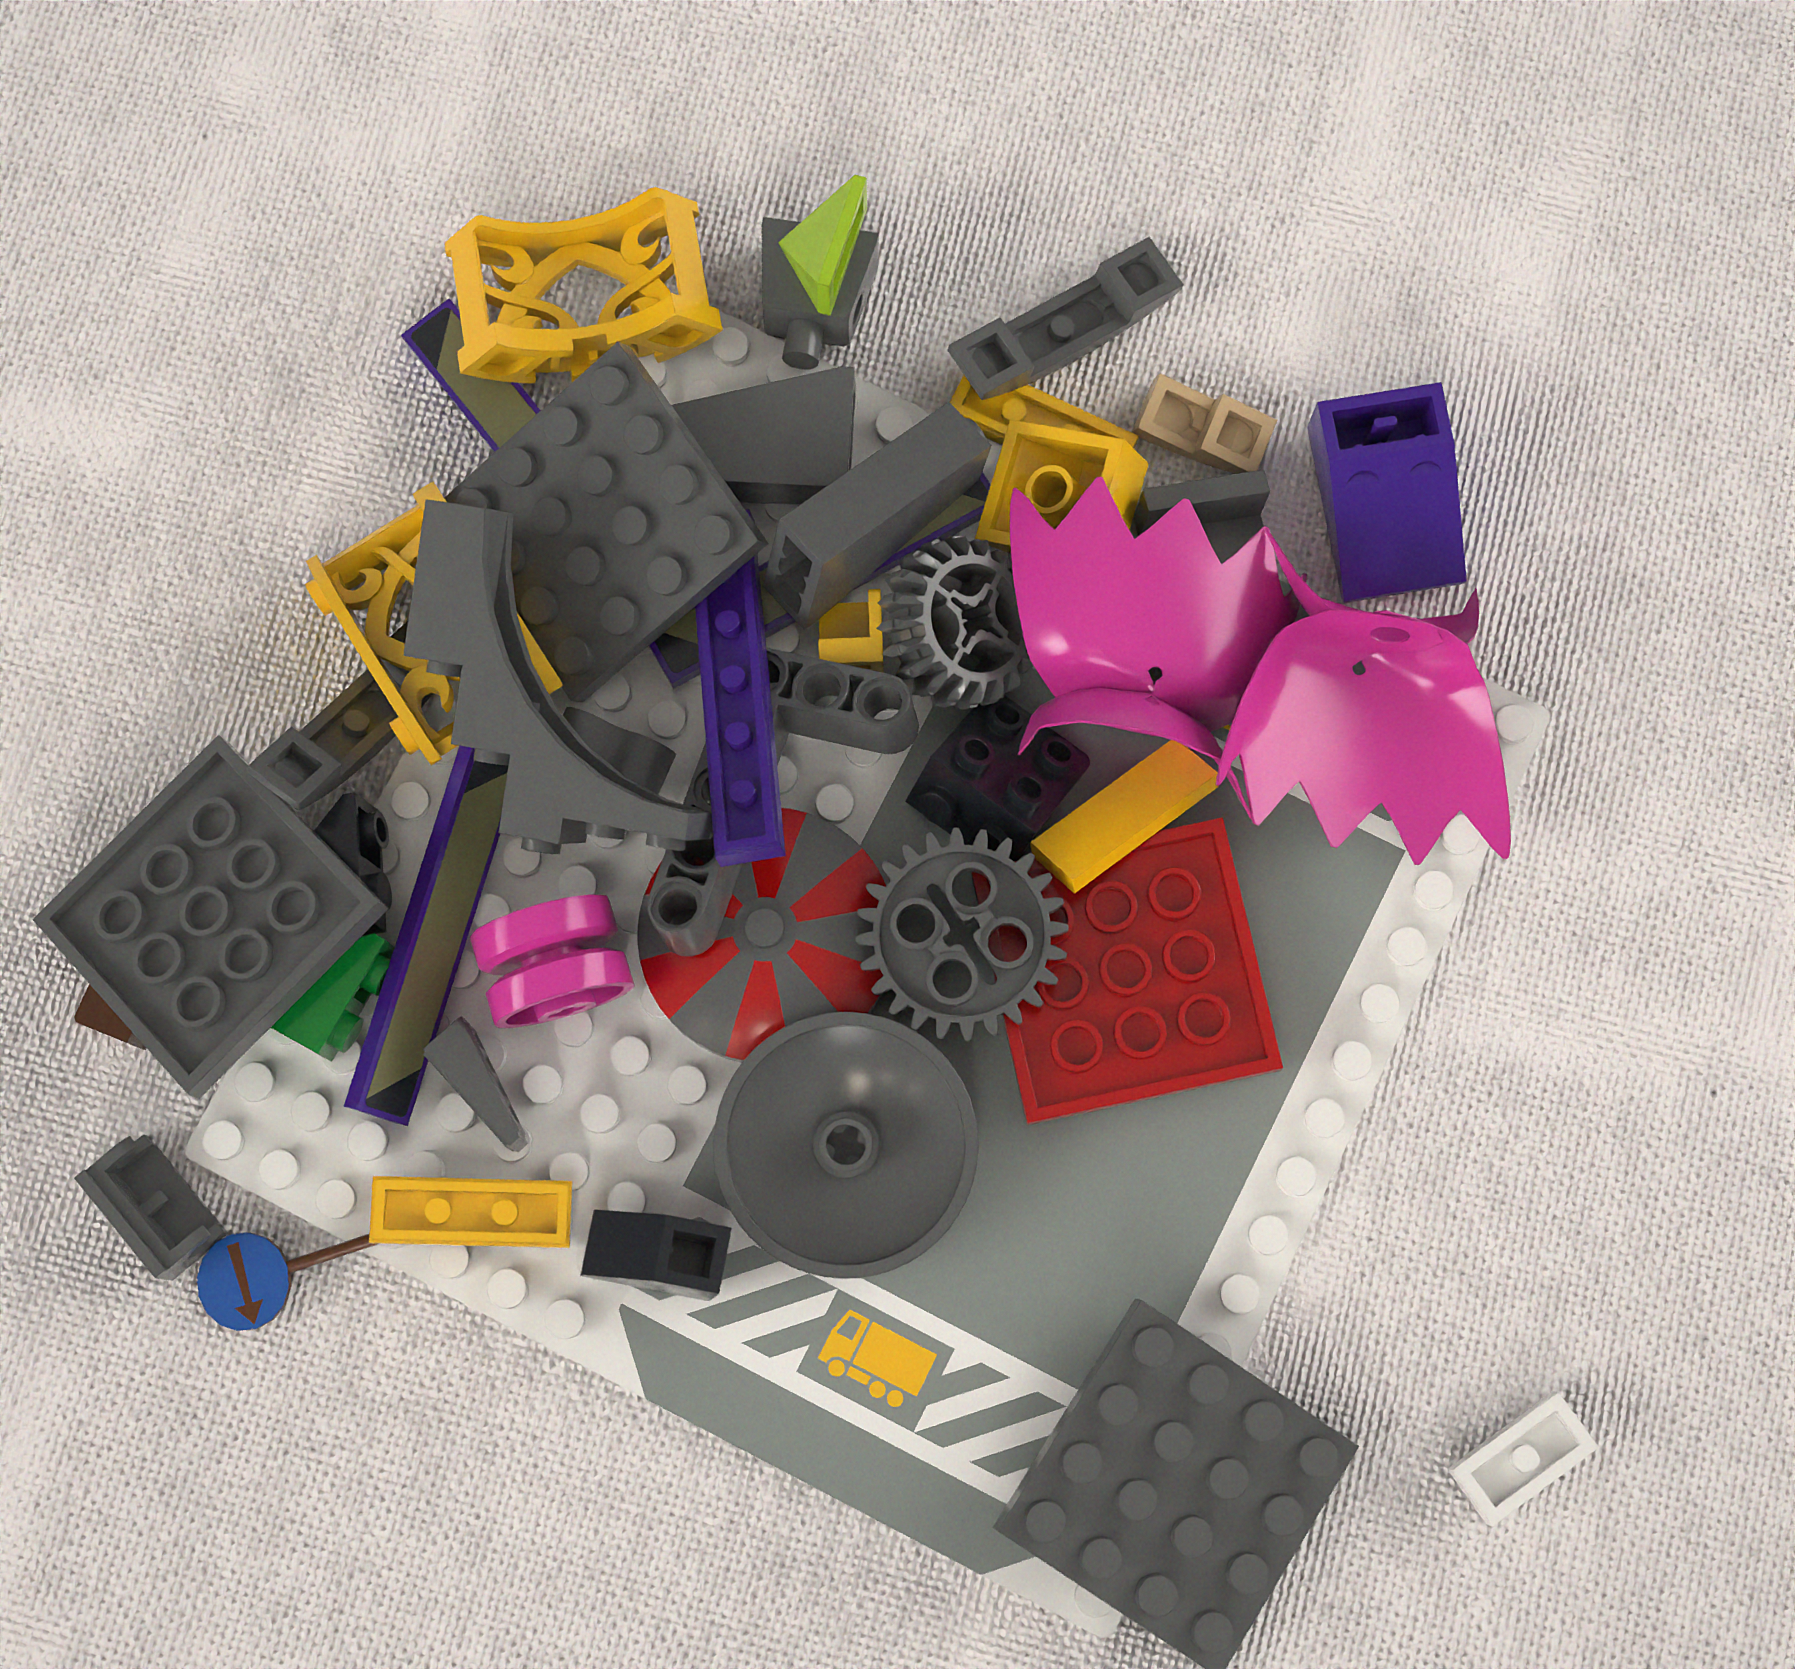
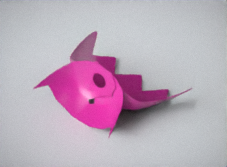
[1010,477,1307,819]
[1216,527,1511,865]

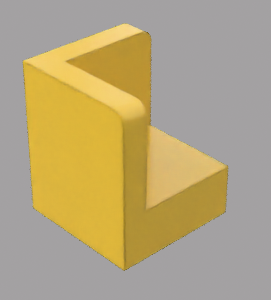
[818,589,884,673]

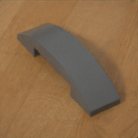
[947,237,1184,400]
[247,621,434,811]

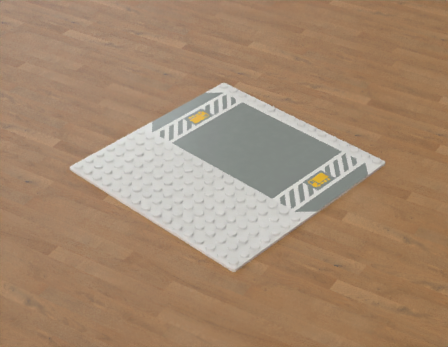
[185,288,1550,1638]

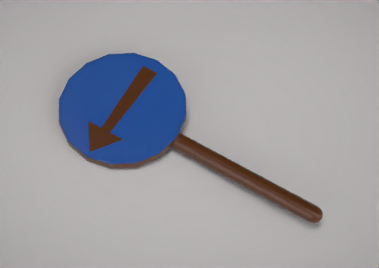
[197,1232,378,1331]

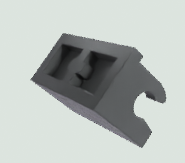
[74,1134,228,1281]

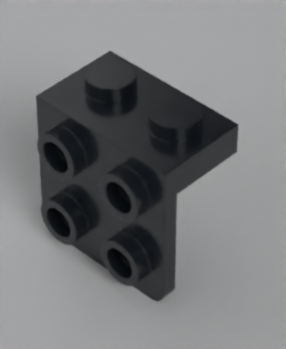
[905,694,1090,861]

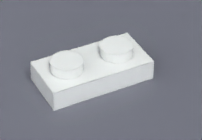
[1448,1391,1599,1526]

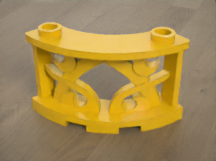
[444,187,723,383]
[304,481,563,766]

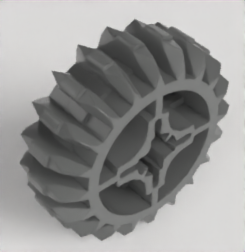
[876,536,1034,710]

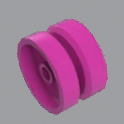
[470,894,635,1028]

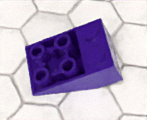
[1307,382,1467,603]

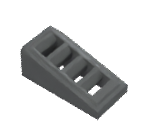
[423,1016,528,1152]

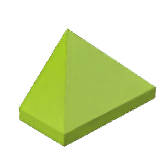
[778,175,867,316]

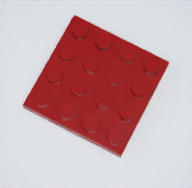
[971,817,1283,1125]

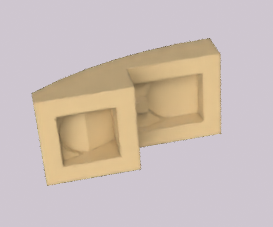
[1131,373,1278,474]

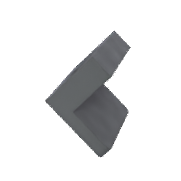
[1133,470,1270,564]

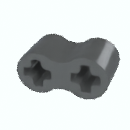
[563,707,676,794]

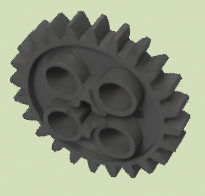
[855,827,1069,1041]

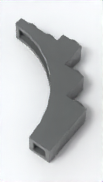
[403,499,712,854]

